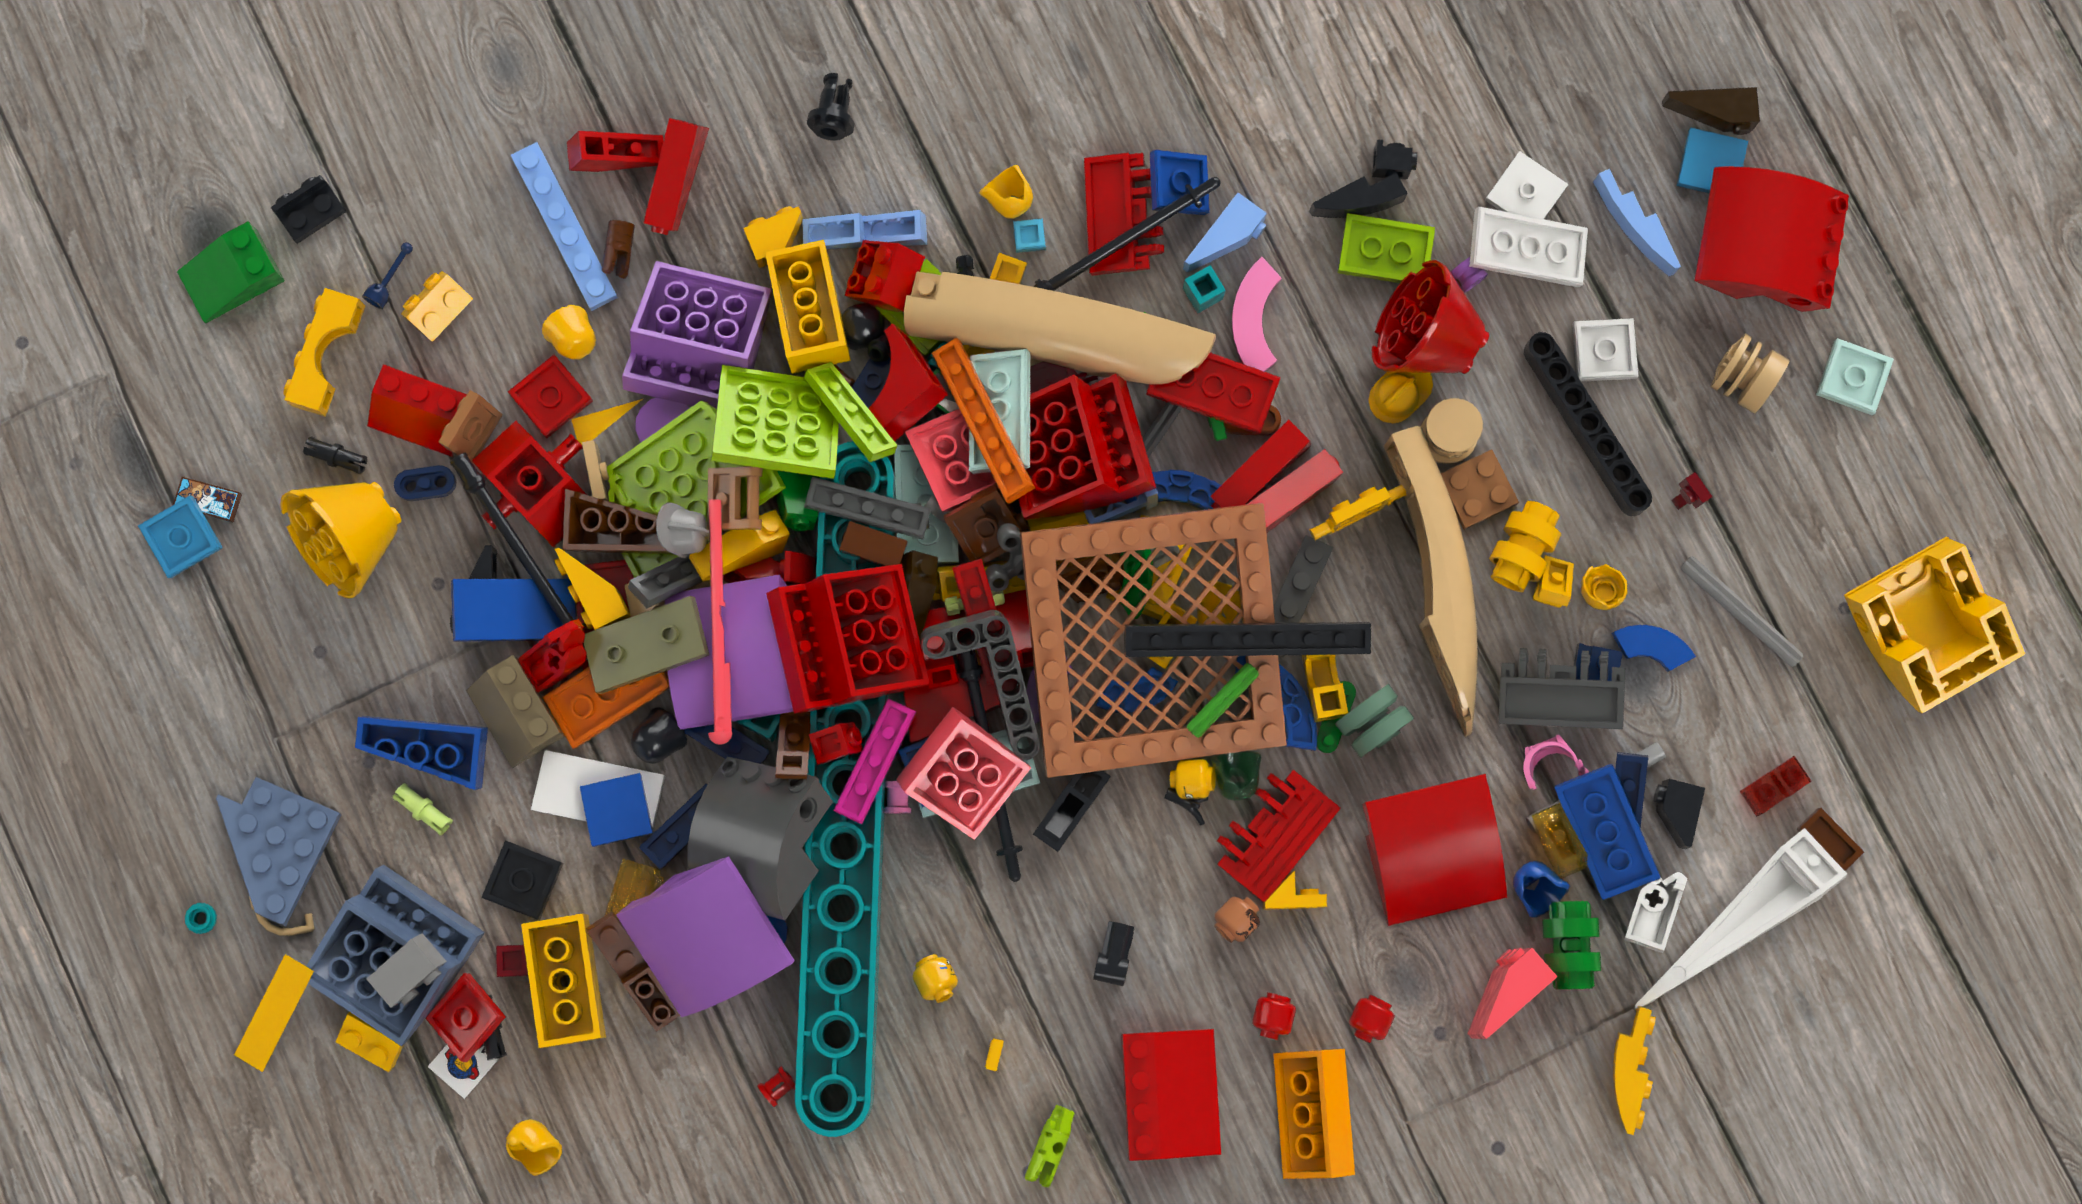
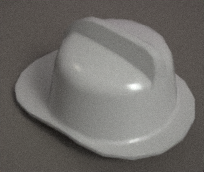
[656,502,710,558]

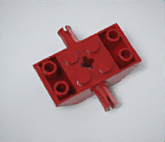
[472,421,587,548]

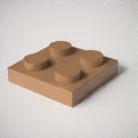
[439,390,503,463]
[1441,449,1519,530]

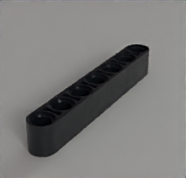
[1524,332,1652,516]

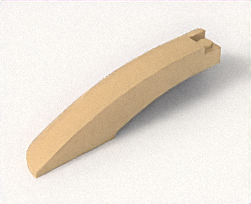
[904,272,1216,384]
[1384,426,1478,737]

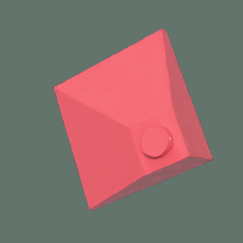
[905,409,996,513]

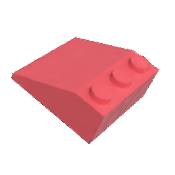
[896,707,1031,840]
[1468,947,1557,1039]

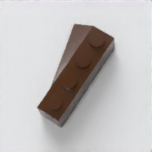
[563,489,673,554]

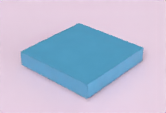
[1676,128,1748,194]
[138,495,223,578]

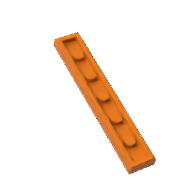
[932,337,1035,504]

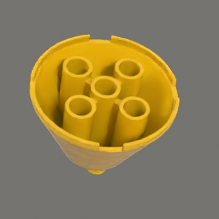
[280,482,402,598]

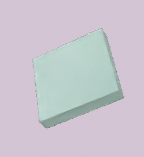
[1816,338,1894,415]

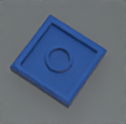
[1150,150,1210,215]
[580,773,653,847]

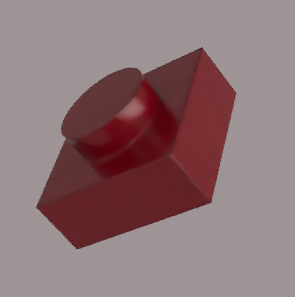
[496,945,528,977]

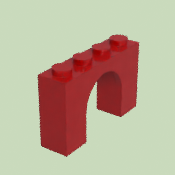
[921,590,1034,689]

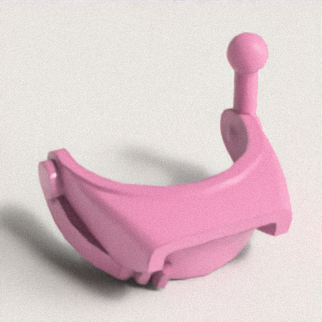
[1523,734,1589,790]

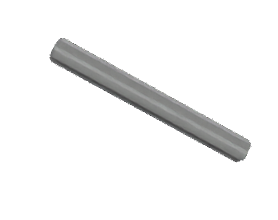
[1681,556,1803,667]

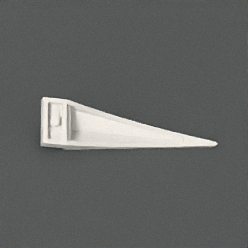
[1634,828,1847,1011]

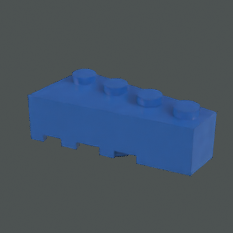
[355,716,488,790]

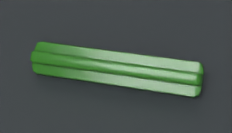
[1187,663,1259,738]

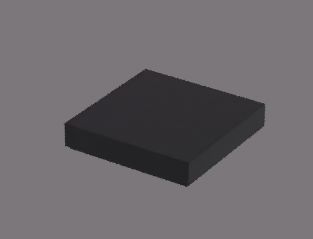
[481,840,564,921]

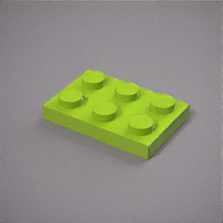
[1337,213,1435,283]

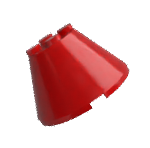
[1372,260,1489,374]

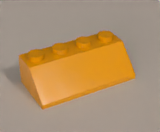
[1273,1049,1355,1179]

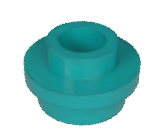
[185,903,217,934]

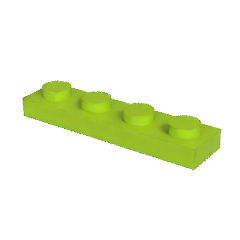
[804,362,898,462]

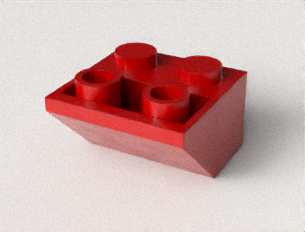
[844,240,925,312]

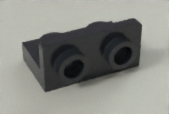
[271,175,347,244]

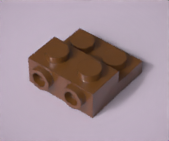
[944,483,1030,564]

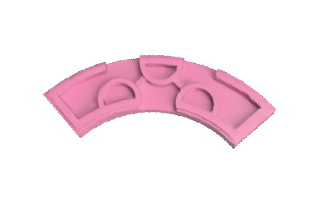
[1232,257,1282,372]

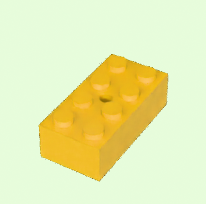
[765,240,851,374]
[521,913,606,1048]

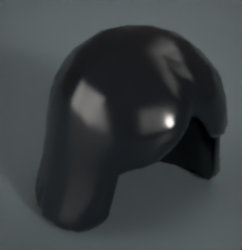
[631,707,687,764]

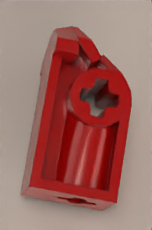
[517,619,587,693]

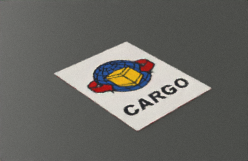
[428,1043,500,1099]

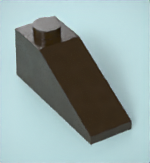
[1662,87,1760,135]
[901,550,938,640]

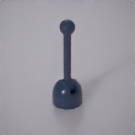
[362,242,413,309]

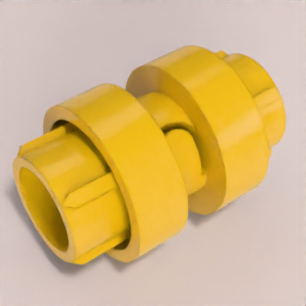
[1489,501,1561,592]

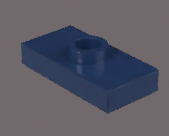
[852,356,891,408]

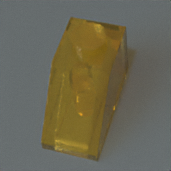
[1532,803,1588,879]

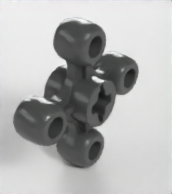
[985,523,1025,592]

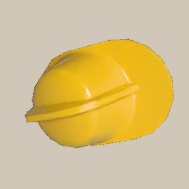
[1368,372,1433,424]

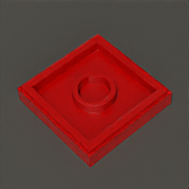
[508,354,593,439]
[425,973,506,1062]

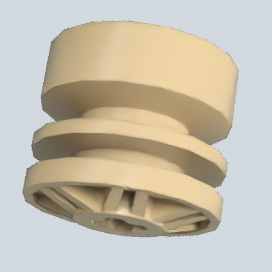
[1710,333,1790,414]

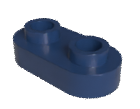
[394,465,457,501]

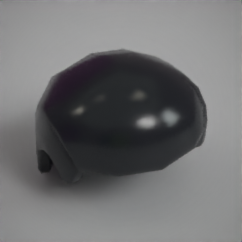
[841,304,885,350]

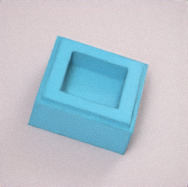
[1013,219,1046,253]

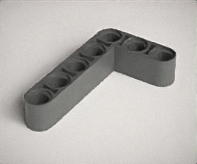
[920,610,1040,760]

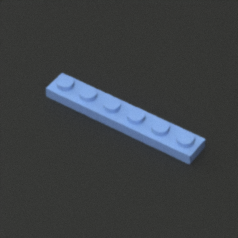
[511,142,618,311]

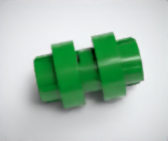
[1542,901,1601,990]

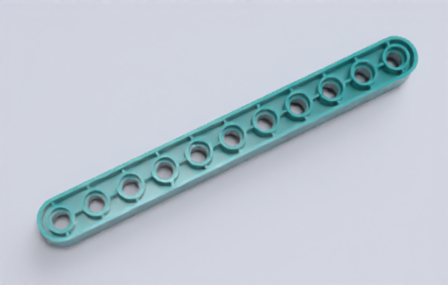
[795,441,896,1137]

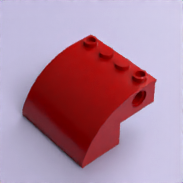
[1694,166,1849,312]

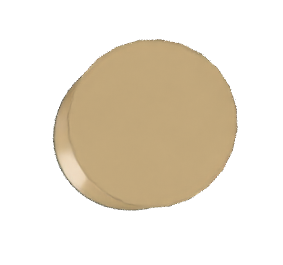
[1421,398,1483,464]

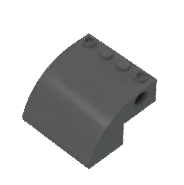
[688,756,833,920]

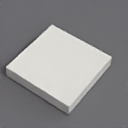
[1572,318,1638,382]

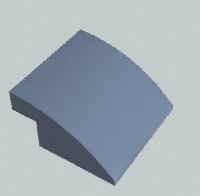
[306,865,485,1047]

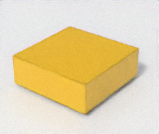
[985,1038,1004,1071]

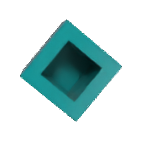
[1183,265,1226,314]

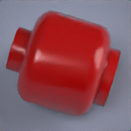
[1252,992,1296,1040]
[1349,995,1395,1043]

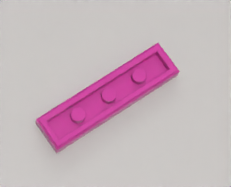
[833,698,916,824]

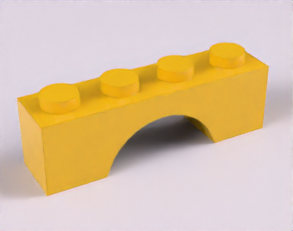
[283,288,365,417]

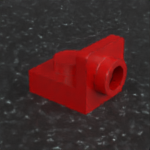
[809,722,863,764]

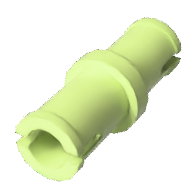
[392,783,453,835]

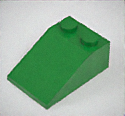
[177,221,285,324]

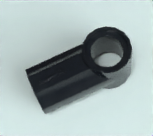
[1093,921,1134,986]

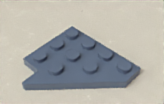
[216,777,341,927]

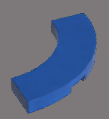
[1124,470,1221,513]
[1234,656,1317,751]

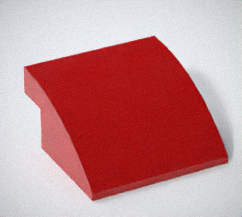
[1018,374,1156,520]
[766,564,930,714]
[1362,774,1507,926]

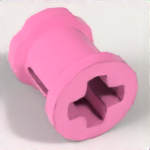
[884,781,911,814]

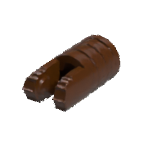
[602,220,635,279]

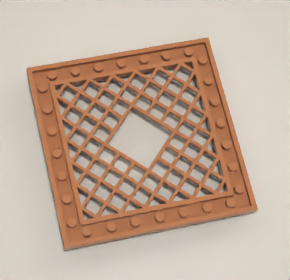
[1020,503,1287,778]

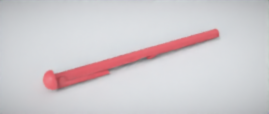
[708,499,732,745]

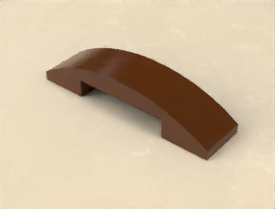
[775,711,811,779]

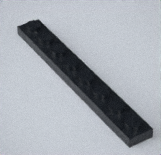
[1124,622,1371,657]

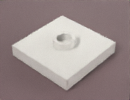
[1485,151,1568,219]

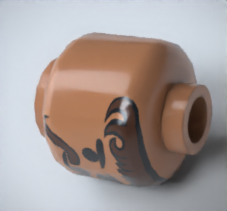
[1214,897,1260,943]

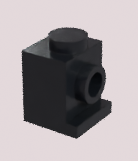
[1372,140,1417,179]

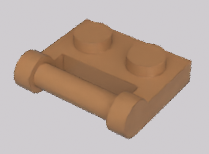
[707,466,763,530]

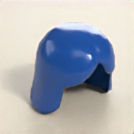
[1513,861,1570,918]

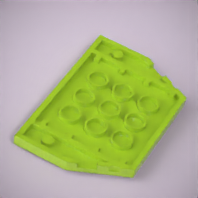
[607,401,786,578]

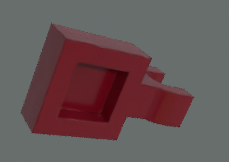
[1672,472,1713,510]

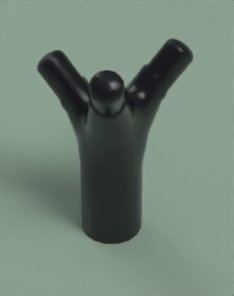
[1164,787,1208,826]

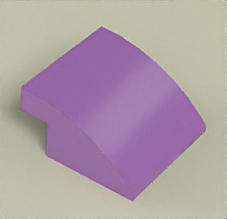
[622,261,772,409]
[665,575,793,730]
[616,856,795,1017]

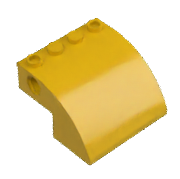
[1844,536,2025,713]

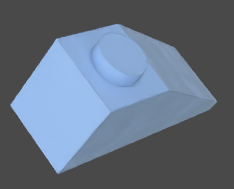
[1183,193,1267,273]

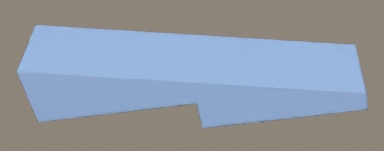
[802,210,927,249]

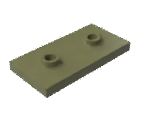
[584,596,710,694]

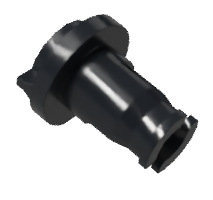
[807,73,855,141]

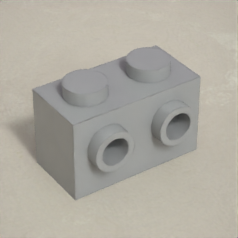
[367,933,447,1008]

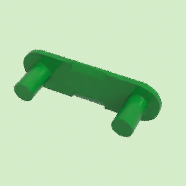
[1317,681,1356,753]

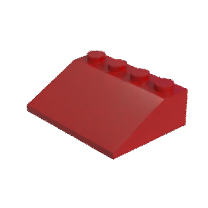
[1121,1029,1221,1161]

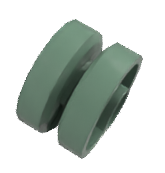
[1335,684,1414,758]

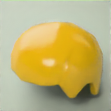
[1581,564,1628,610]

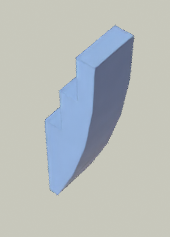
[1593,169,1681,276]

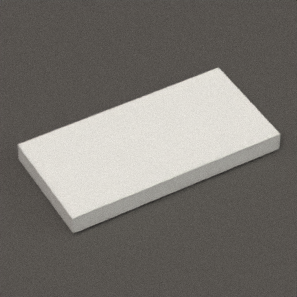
[1469,207,1588,287]
[531,750,665,835]

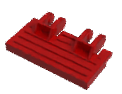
[1084,152,1164,276]
[1216,769,1341,903]

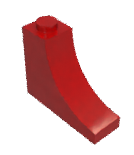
[868,323,948,442]

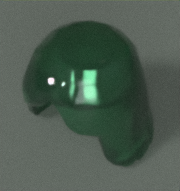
[1211,751,1261,801]

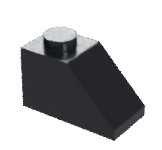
[1654,779,1705,849]

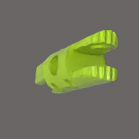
[1025,1105,1075,1187]

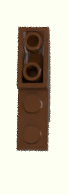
[586,911,680,1032]

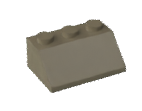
[466,655,565,768]

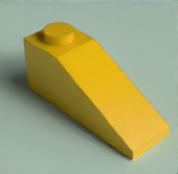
[689,509,790,582]

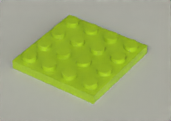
[711,365,839,479]

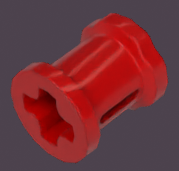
[757,1066,796,1107]

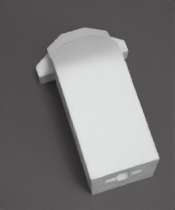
[1624,872,1687,953]

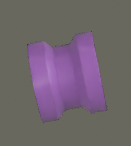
[1451,257,1488,293]

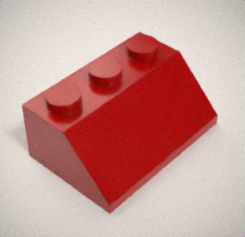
[367,364,467,457]

